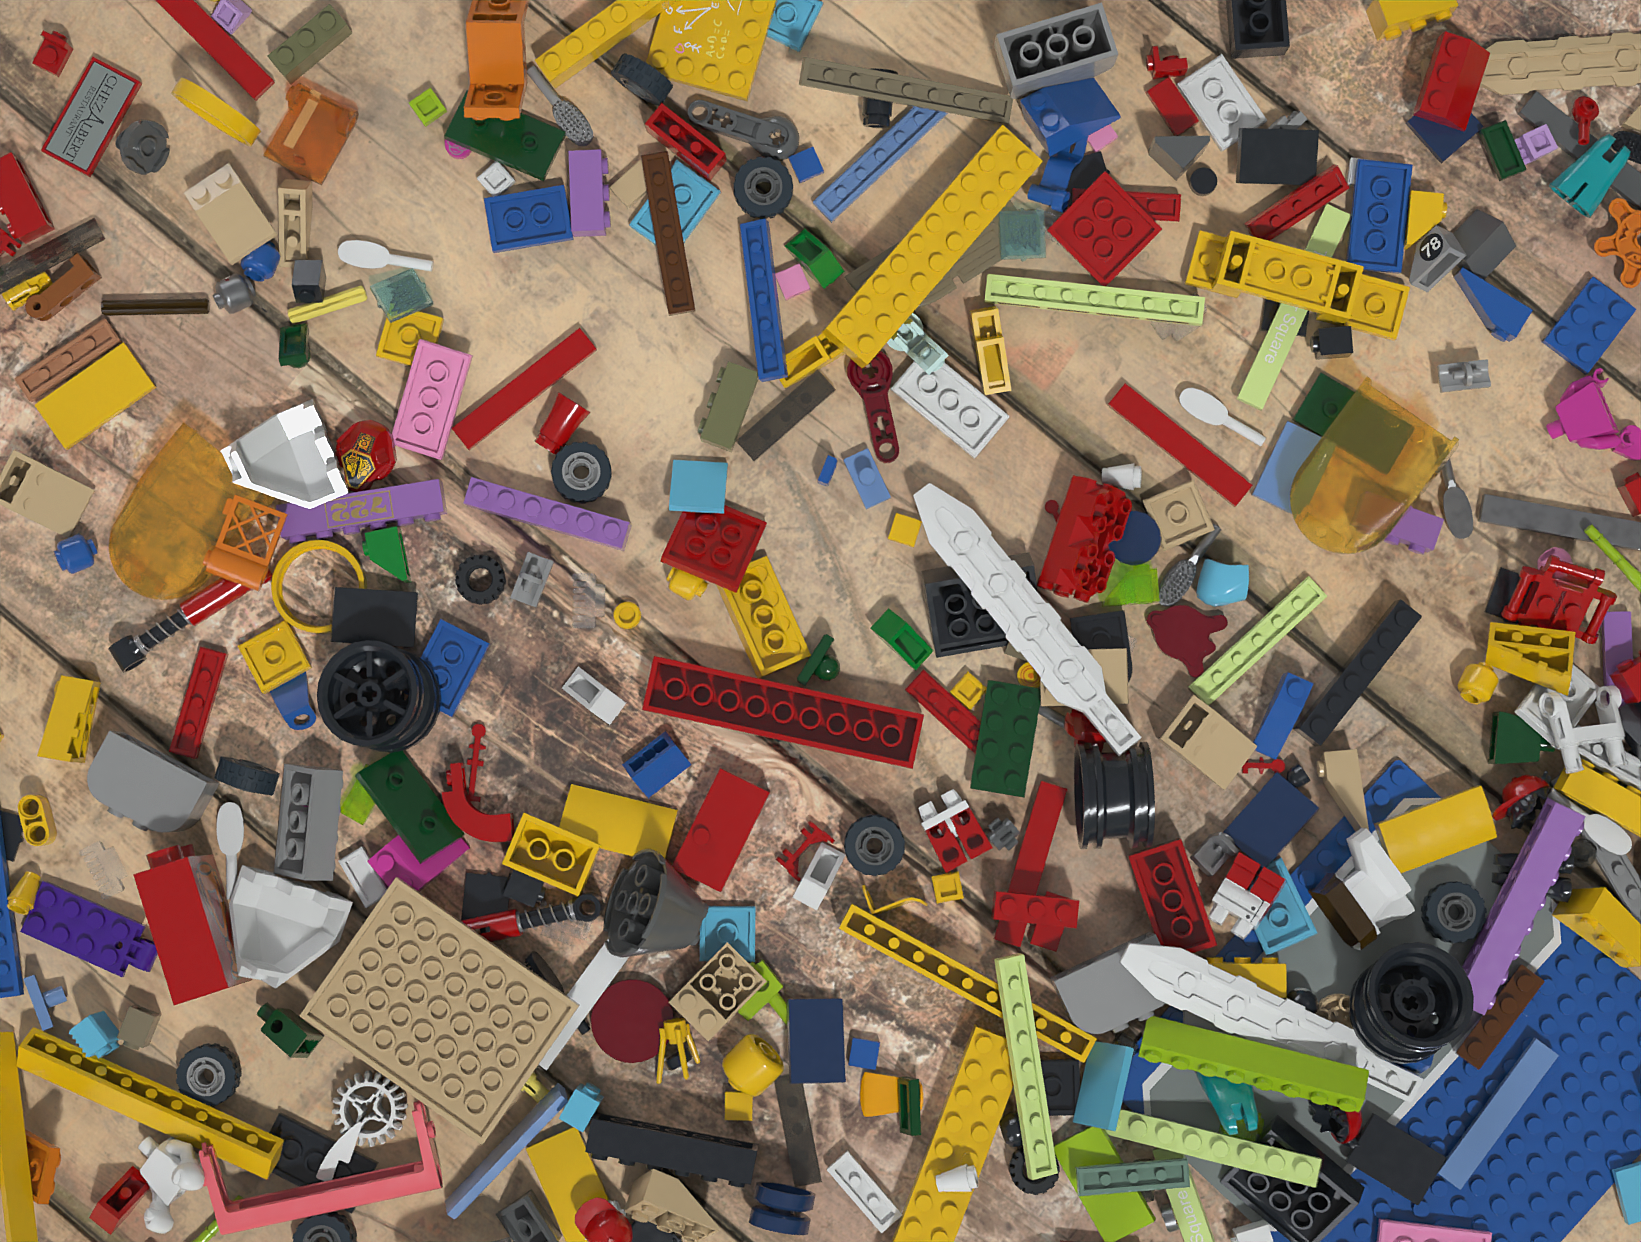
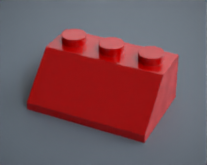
[1413,31,1490,132]

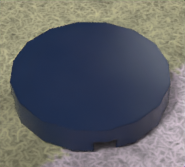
[1108,511,1162,565]

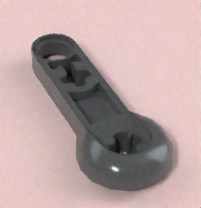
[688,100,800,161]

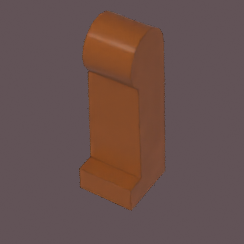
[25,253,102,321]

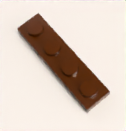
[1455,964,1545,1070]

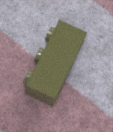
[267,4,352,84]
[697,361,759,452]

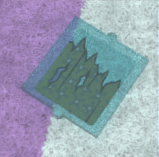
[999,208,1046,262]
[370,268,433,323]

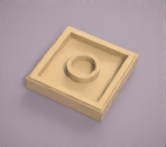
[1143,479,1215,551]

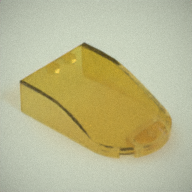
[1290,377,1459,554]
[109,422,276,600]

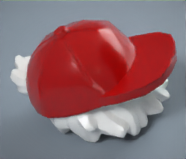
[575,1197,633,1242]

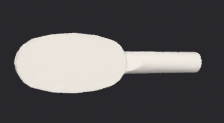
[338,240,434,272]
[1179,388,1266,446]
[1547,788,1632,855]
[216,802,244,899]

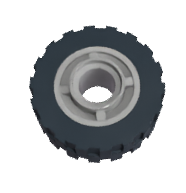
[551,441,612,504]
[176,1043,242,1106]

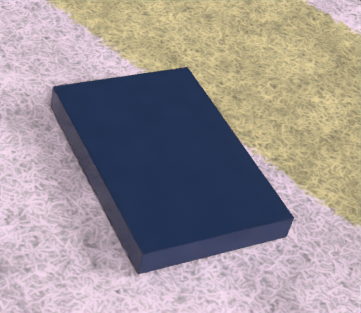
[1223,772,1319,869]
[787,999,846,1084]

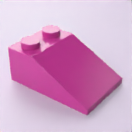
[367,835,470,892]

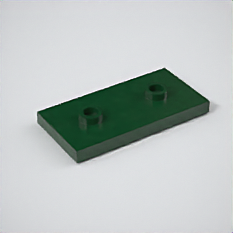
[444,90,566,181]
[1292,373,1415,475]
[355,751,465,864]

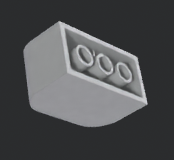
[994,2,1118,99]
[87,731,219,832]
[1050,932,1165,1034]

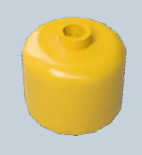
[722,1034,784,1097]

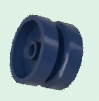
[749,1181,815,1235]

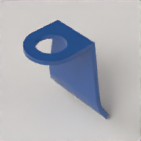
[270,672,316,730]

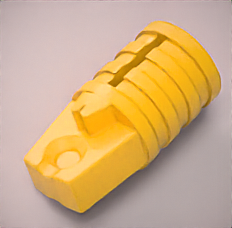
[0,268,53,311]

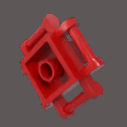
[1501,555,1617,644]

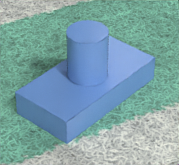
[843,448,891,510]
[24,975,67,1031]

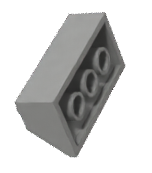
[274,764,343,881]

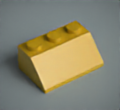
[502,813,600,896]

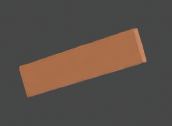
[14,318,122,402]

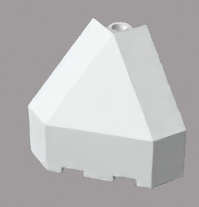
[221,399,348,509]
[229,865,353,989]

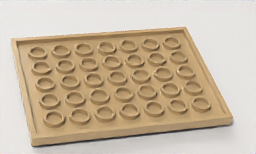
[299,877,580,1145]

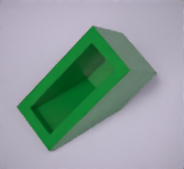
[785,229,845,289]
[362,526,412,583]
[870,608,934,671]

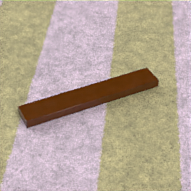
[641,151,696,316]

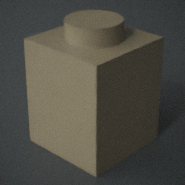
[117,1005,162,1050]

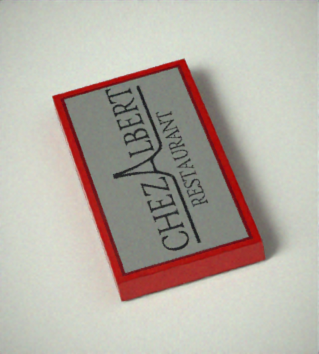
[41,57,142,178]

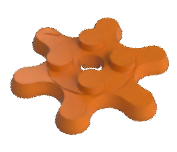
[1594,198,1641,288]

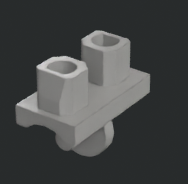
[1437,359,1491,393]
[510,552,554,608]

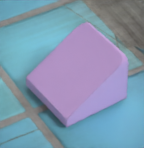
[211,0,252,34]

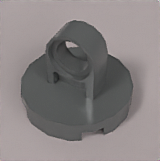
[115,120,170,175]

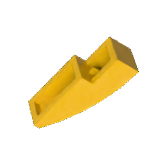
[969,306,1012,395]
[779,334,845,389]

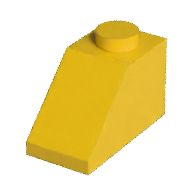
[1404,190,1447,250]

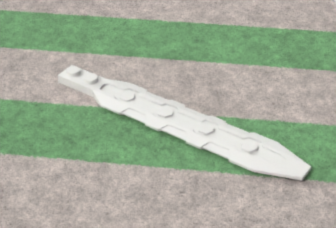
[913,483,1142,756]
[1120,943,1424,1103]

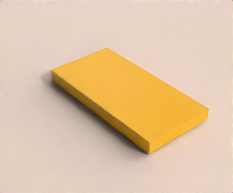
[34,342,157,450]
[526,1127,610,1242]

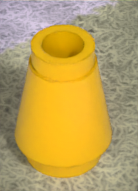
[7,871,41,915]

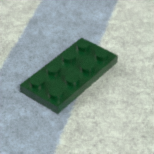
[970,680,1041,798]

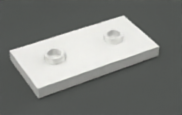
[891,361,1010,459]

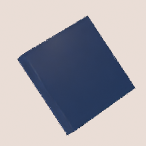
[1405,113,1484,164]

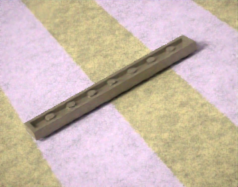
[799,57,1013,124]

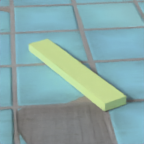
[1188,576,1327,706]

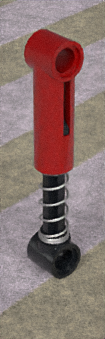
[108,553,273,673]
[461,892,604,942]

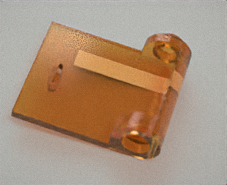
[263,83,359,186]

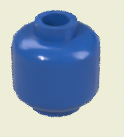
[240,241,281,282]
[53,534,98,574]

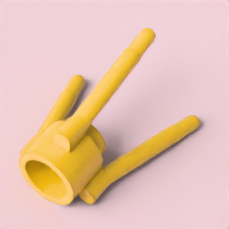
[656,1018,700,1084]

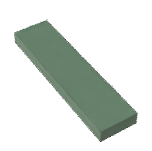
[1075,1158,1190,1196]

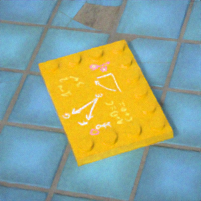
[646,0,778,102]

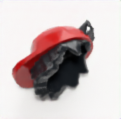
[1492,771,1552,829]
[1309,1100,1362,1148]

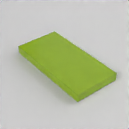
[1054,1126,1156,1242]

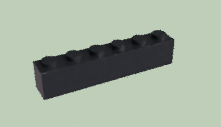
[1293,599,1422,747]

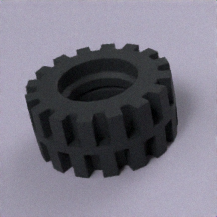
[455,555,506,605]
[1009,1146,1060,1195]

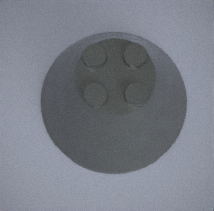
[603,849,708,958]

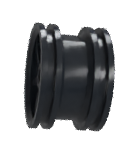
[317,640,441,753]
[1074,742,1155,849]
[1348,942,1474,1064]

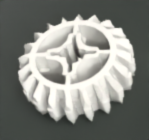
[332,1070,408,1147]

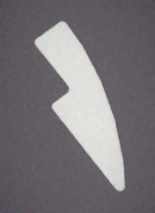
[316,1122,362,1181]

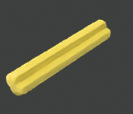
[288,286,367,324]

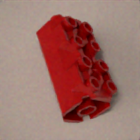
[1037,475,1132,603]

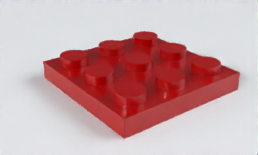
[1046,171,1162,286]
[660,505,767,593]

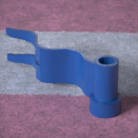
[1028,136,1089,213]

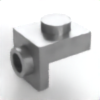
[1190,832,1239,877]

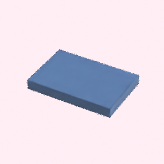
[1252,421,1337,519]

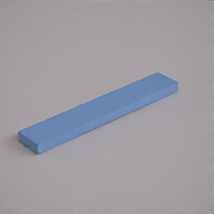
[813,107,948,223]
[1438,1038,1559,1190]
[445,1083,568,1219]

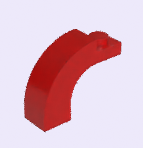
[442,763,515,842]

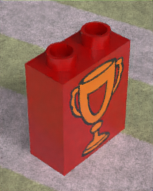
[133,844,252,1005]

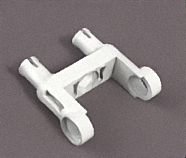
[1539,685,1629,774]

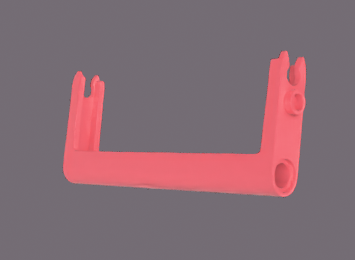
[199,1100,443,1235]

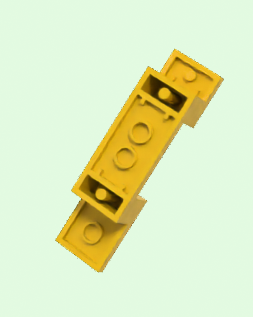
[1185,230,1410,341]

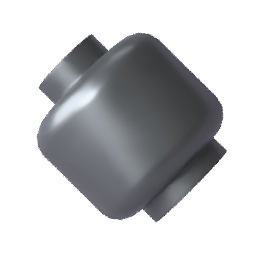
[213,273,256,314]

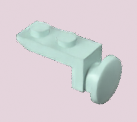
[887,313,949,375]

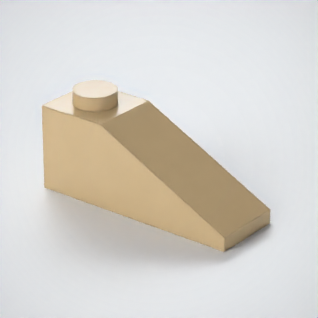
[278,179,313,268]
[1317,749,1369,832]

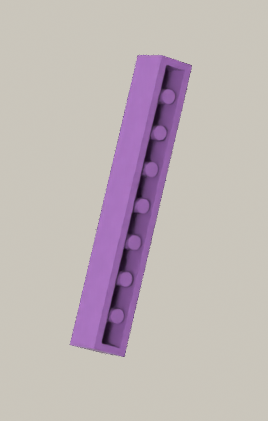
[1462,798,1586,1015]

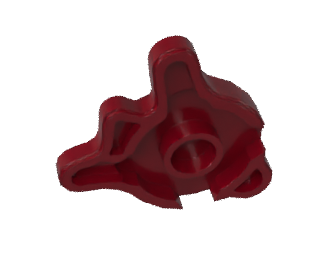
[1146,605,1228,678]

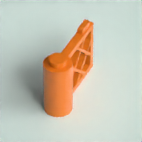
[203,494,288,592]

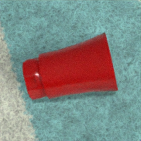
[535,392,591,455]

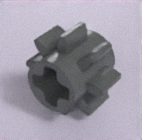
[986,818,1020,851]

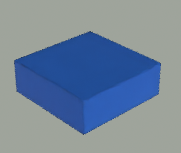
[788,147,824,184]
[818,455,838,487]
[848,1037,880,1070]

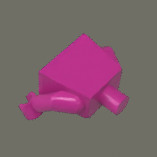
[1546,368,1634,450]

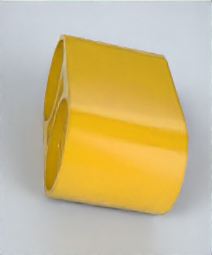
[18,795,57,846]

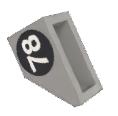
[1409,225,1466,292]

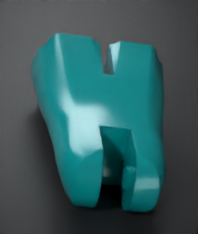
[1549,134,1631,218]
[1196,1072,1258,1135]

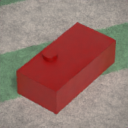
[672,768,770,892]
[1128,837,1217,953]

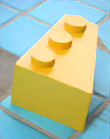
[1485,622,1575,696]
[37,675,101,763]
[1552,887,1641,968]

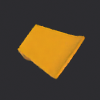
[860,1072,923,1117]

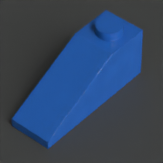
[1454,267,1533,342]
[1253,672,1314,760]

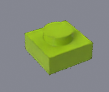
[409,87,447,127]

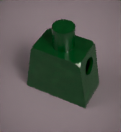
[1488,711,1555,764]
[257,1002,324,1058]

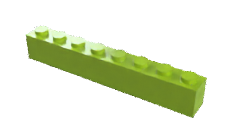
[1138,1016,1369,1112]

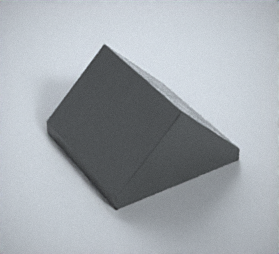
[1148,136,1210,181]
[1453,209,1516,280]
[496,1189,562,1242]

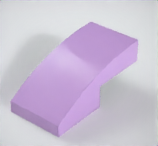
[1515,124,1558,165]

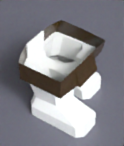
[1308,828,1415,951]

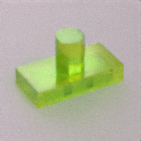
[341,764,376,825]

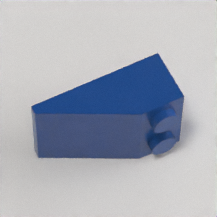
[1020,78,1121,157]

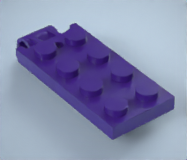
[20,881,158,977]

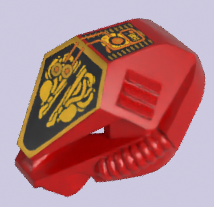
[335,420,397,492]

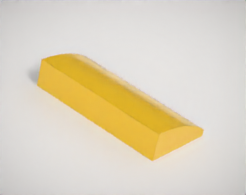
[716,556,811,679]
[559,784,678,859]
[1374,786,1497,873]

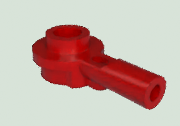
[1572,96,1599,145]

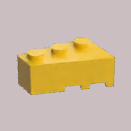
[1366,0,1459,41]

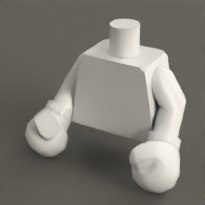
[138,1136,205,1234]

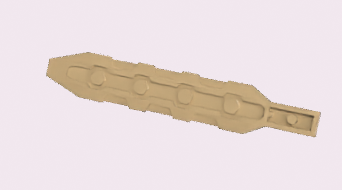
[1420,32,1641,95]

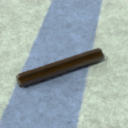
[101,298,210,316]

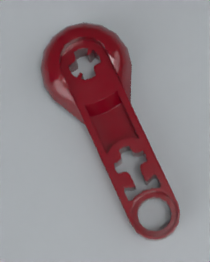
[847,351,899,464]

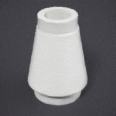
[1102,463,1142,490]
[936,1164,979,1192]

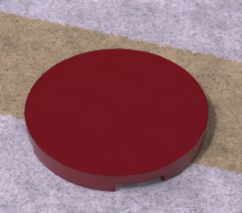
[591,979,674,1063]

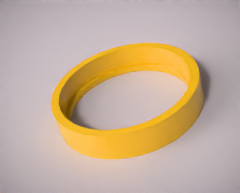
[171,77,261,147]
[271,540,367,634]

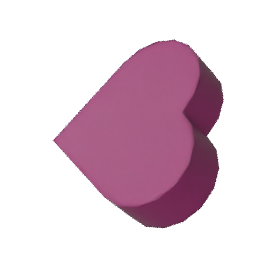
[1612,425,1641,461]

